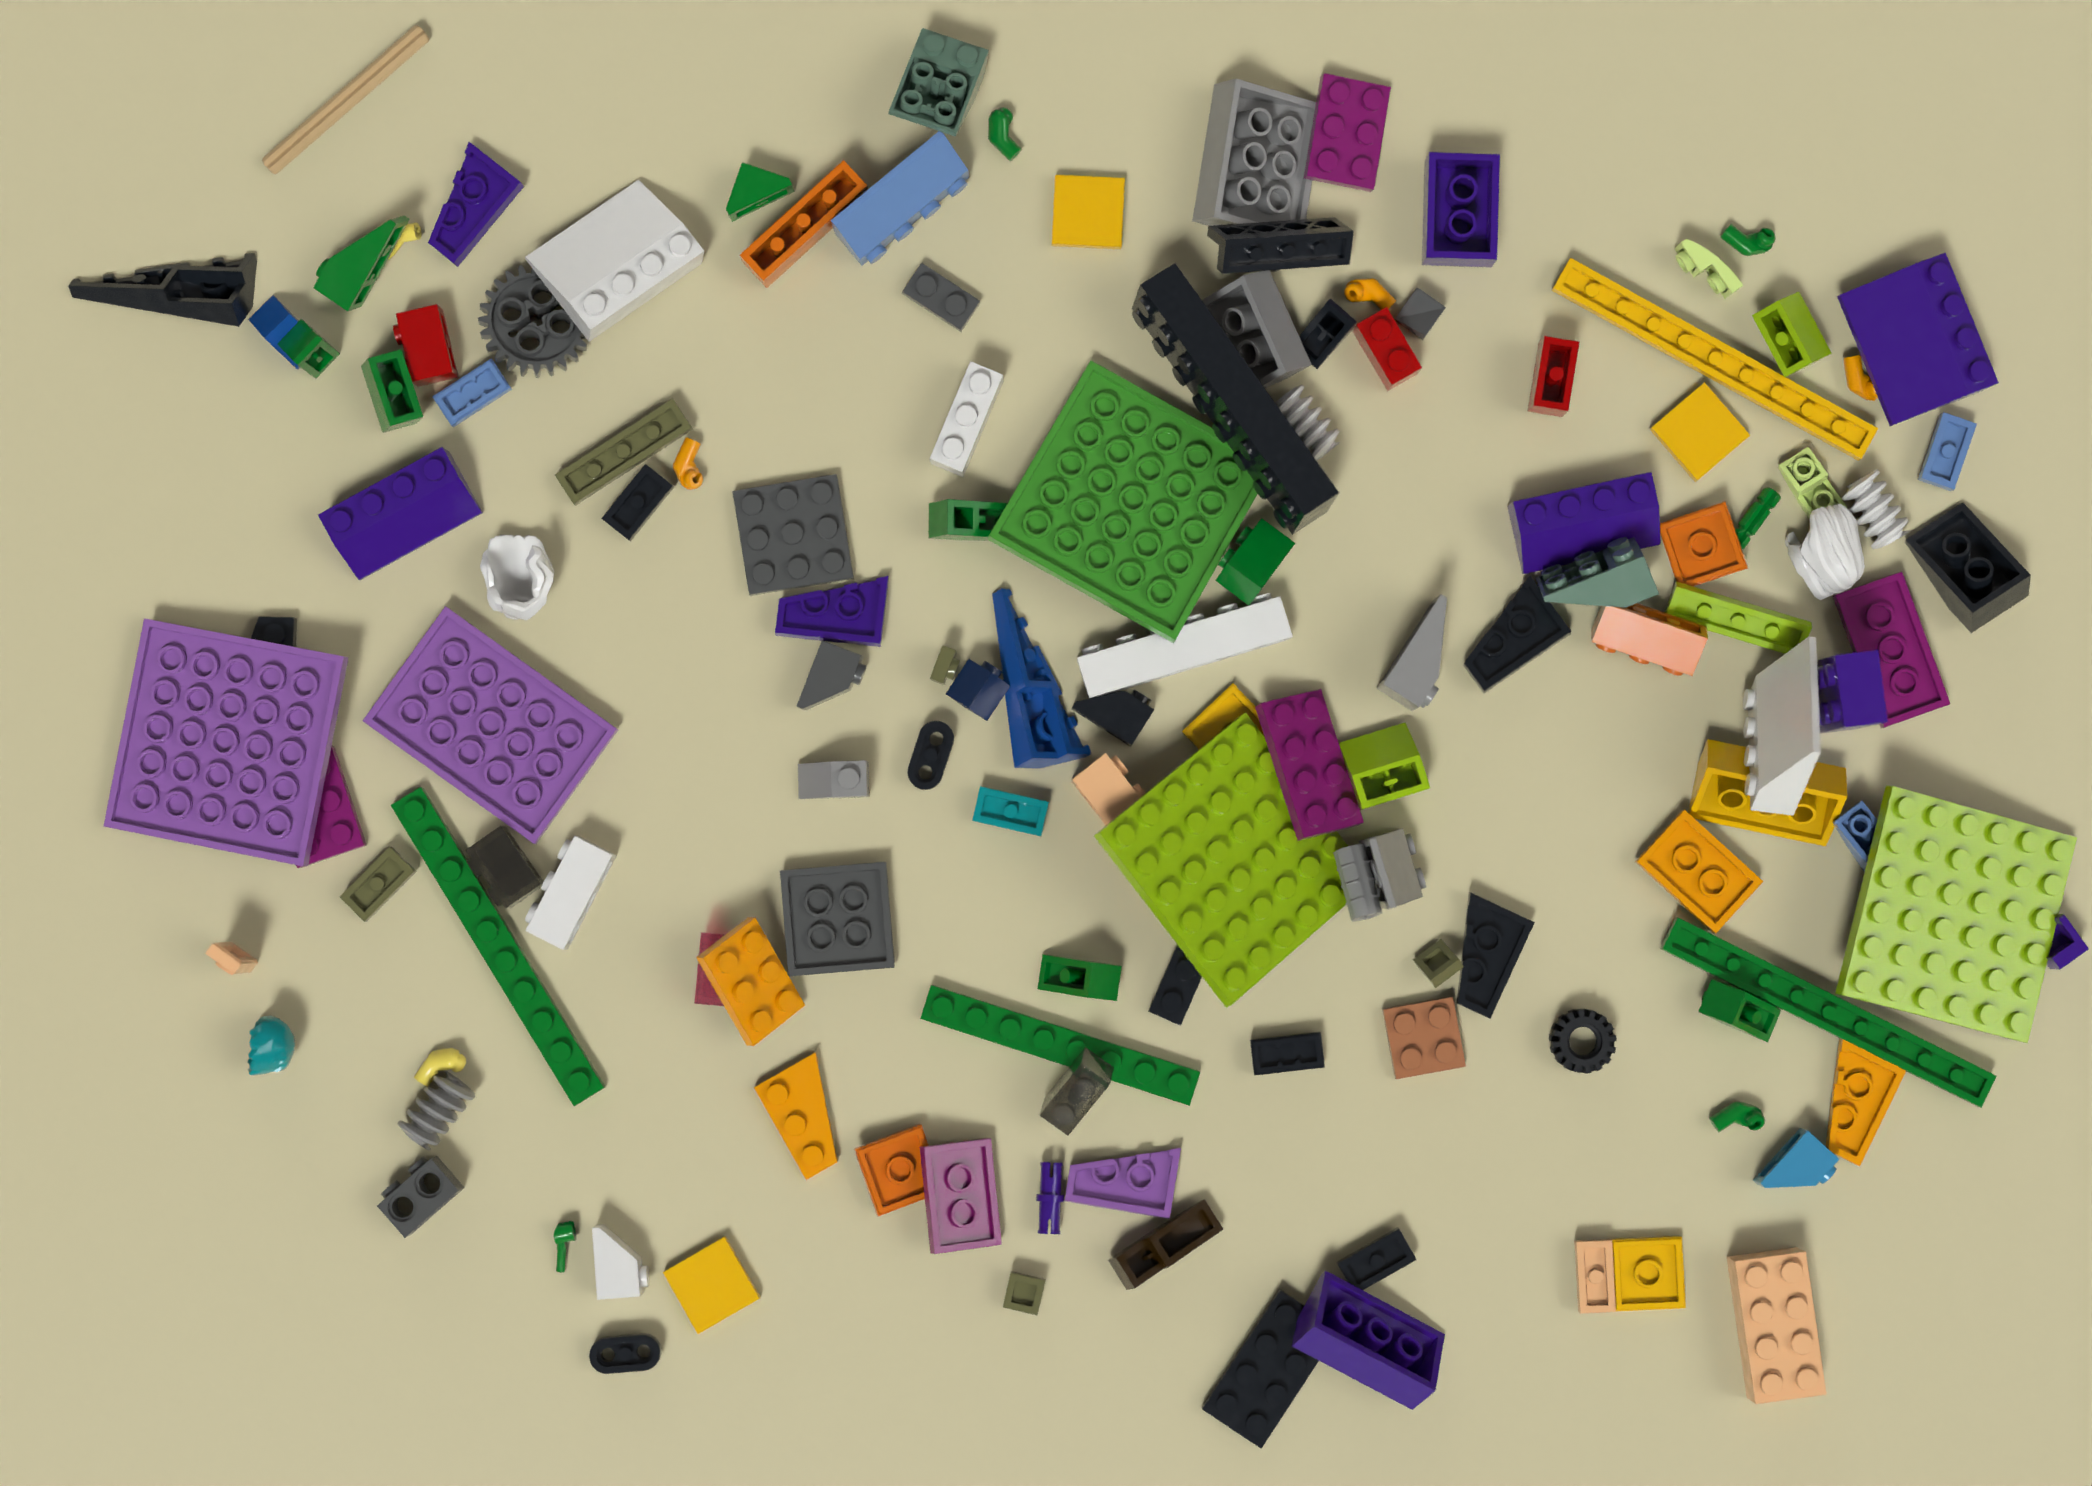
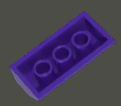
[318,447,483,580]
[1507,472,1661,575]
[1292,1270,1445,1410]

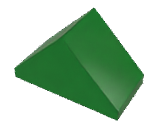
[726,162,795,222]
[278,319,340,379]

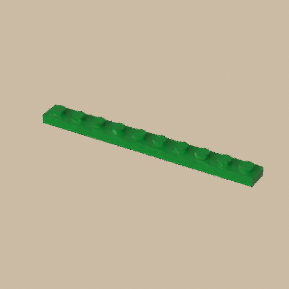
[391,787,605,1106]
[1660,917,1997,1108]

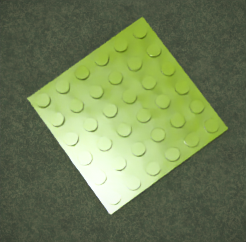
[1094,712,1348,1007]
[1835,785,2077,1043]

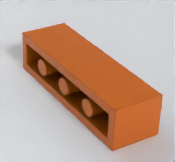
[740,160,868,288]

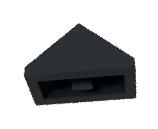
[1299,298,1357,369]

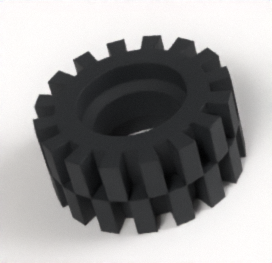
[1549,1009,1617,1074]

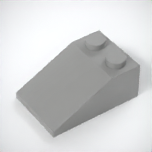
[1376,594,1447,711]
[1359,828,1426,909]

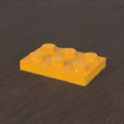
[1635,810,1763,934]
[696,917,805,1046]

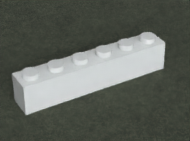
[1077,593,1293,699]

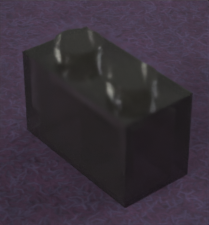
[466,826,544,908]
[1039,1047,1114,1136]

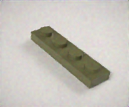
[555,398,693,506]

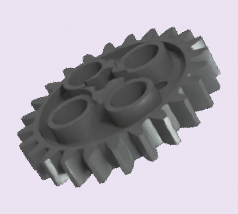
[478,265,587,378]

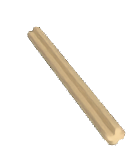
[262,25,429,174]

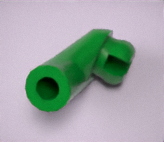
[988,107,1022,161]
[1720,224,1776,256]

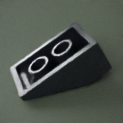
[1905,503,2031,633]

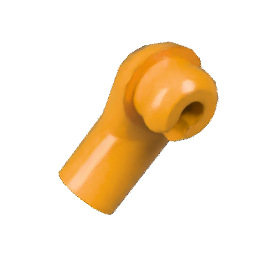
[1344,278,1397,310]
[1843,355,1878,401]
[673,437,703,490]

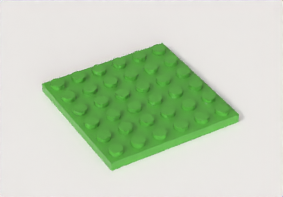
[988,361,1257,643]

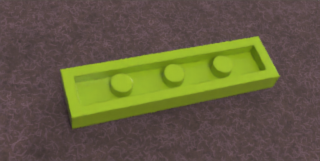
[1664,581,1812,654]

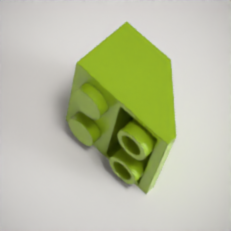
[1339,722,1430,810]

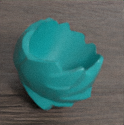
[247,1015,295,1076]

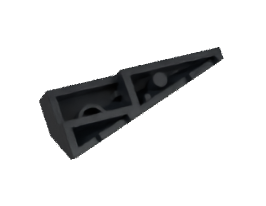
[68,253,257,327]

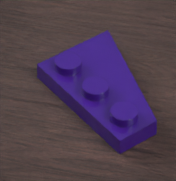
[428,142,524,267]
[775,576,889,647]

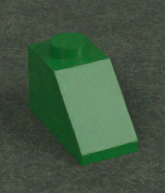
[1038,954,1122,1001]
[1698,979,1781,1042]

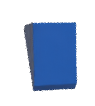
[248,295,301,370]

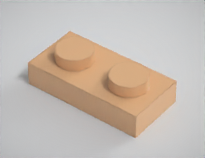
[1574,1239,1616,1314]

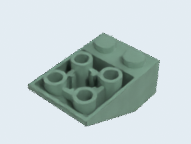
[888,28,989,136]
[1535,537,1659,608]

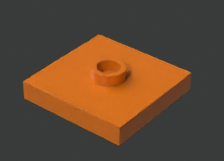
[1660,501,1748,587]
[853,1124,928,1217]

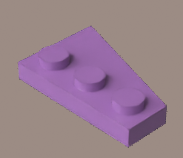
[1064,1148,1181,1219]

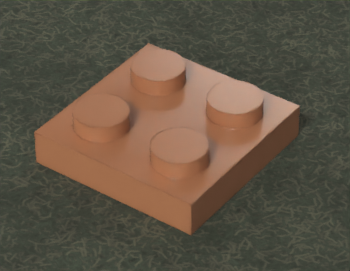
[1382,996,1466,1079]

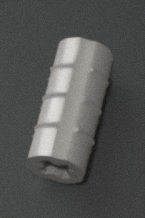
[1333,844,1383,922]

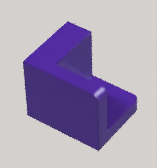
[2047,914,2089,969]

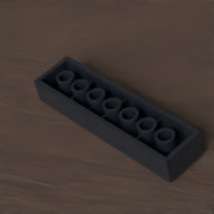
[1132,263,1339,535]

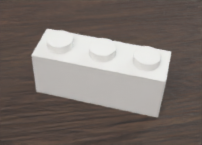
[930,361,1004,477]
[525,836,617,950]

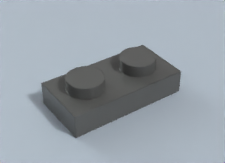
[902,263,980,332]

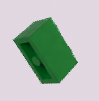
[361,349,423,433]
[1215,518,1295,605]

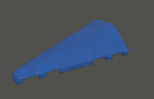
[992,589,1091,769]

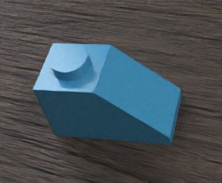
[1753,1128,1840,1188]

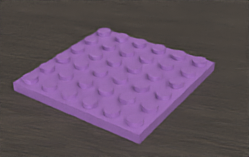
[104,618,349,867]

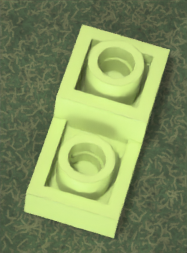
[1675,239,1743,299]
[1778,447,1847,518]

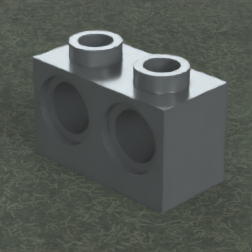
[377,1156,465,1238]

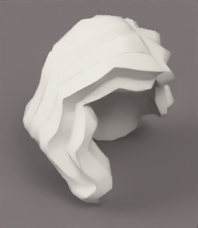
[1785,504,1865,600]
[480,535,555,620]

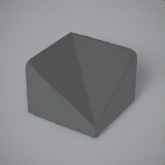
[1395,288,1446,340]

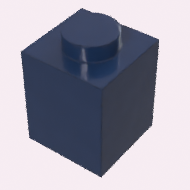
[946,659,1010,721]

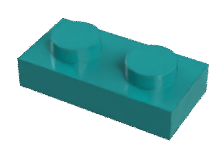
[972,786,1049,837]

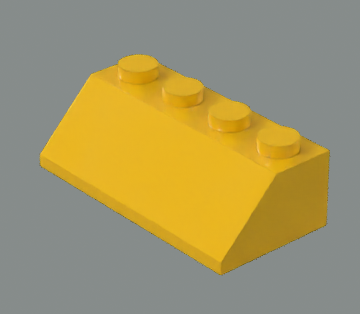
[1688,739,1847,846]

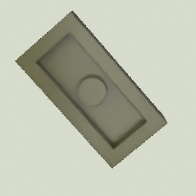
[340,846,417,922]

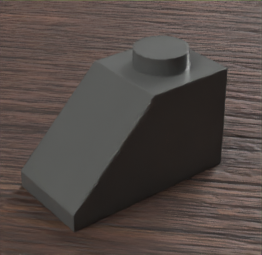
[797,640,867,711]

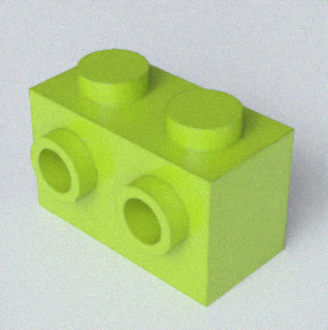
[1752,292,1832,377]

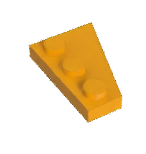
[1825,1038,1906,1166]
[754,1052,838,1180]

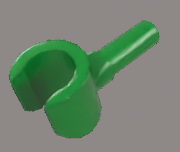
[554,1221,576,1273]

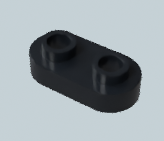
[907,721,954,790]
[589,1333,662,1374]

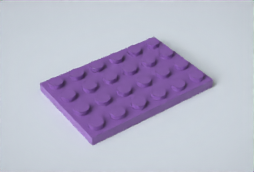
[363,606,619,844]

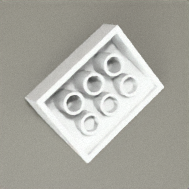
[525,180,704,342]
[1743,636,1821,816]

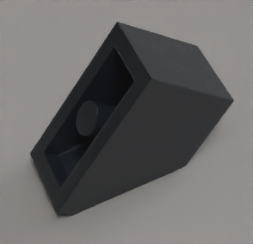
[1072,690,1154,747]

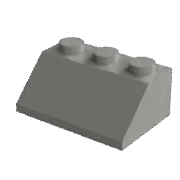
[1202,270,1312,388]

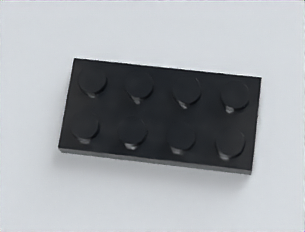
[1201,1289,1319,1449]

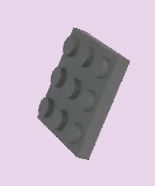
[732,474,854,596]
[780,862,895,977]

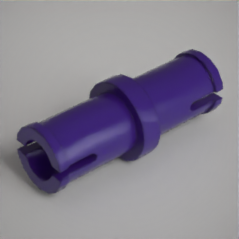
[1036,1162,1065,1234]

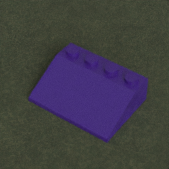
[1837,252,1999,426]

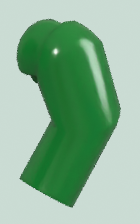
[1709,1101,1765,1132]

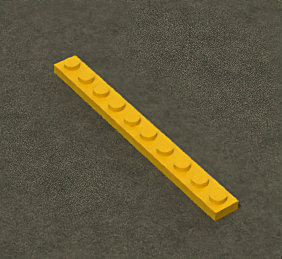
[1551,258,1878,461]

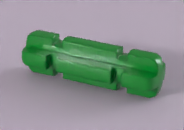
[1735,487,1781,549]

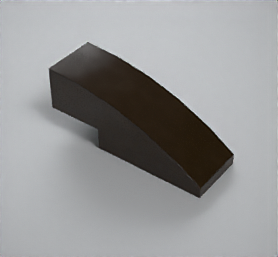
[1108,1199,1224,1290]

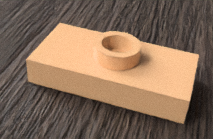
[205,942,258,975]

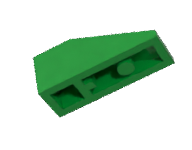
[313,216,410,312]
[928,499,1008,541]

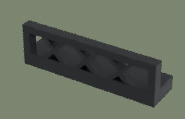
[1207,217,1354,274]

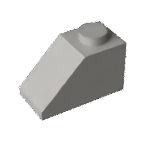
[798,760,869,799]

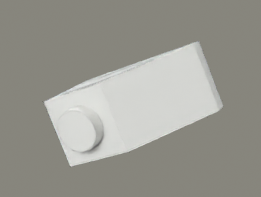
[592,1224,649,1300]

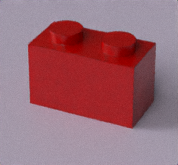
[393,304,459,387]
[1353,307,1422,391]
[1528,336,1580,417]

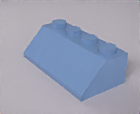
[831,131,969,266]

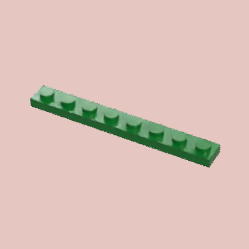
[920,985,1200,1106]

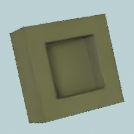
[930,645,960,685]
[1413,939,1464,988]
[1003,1271,1045,1315]

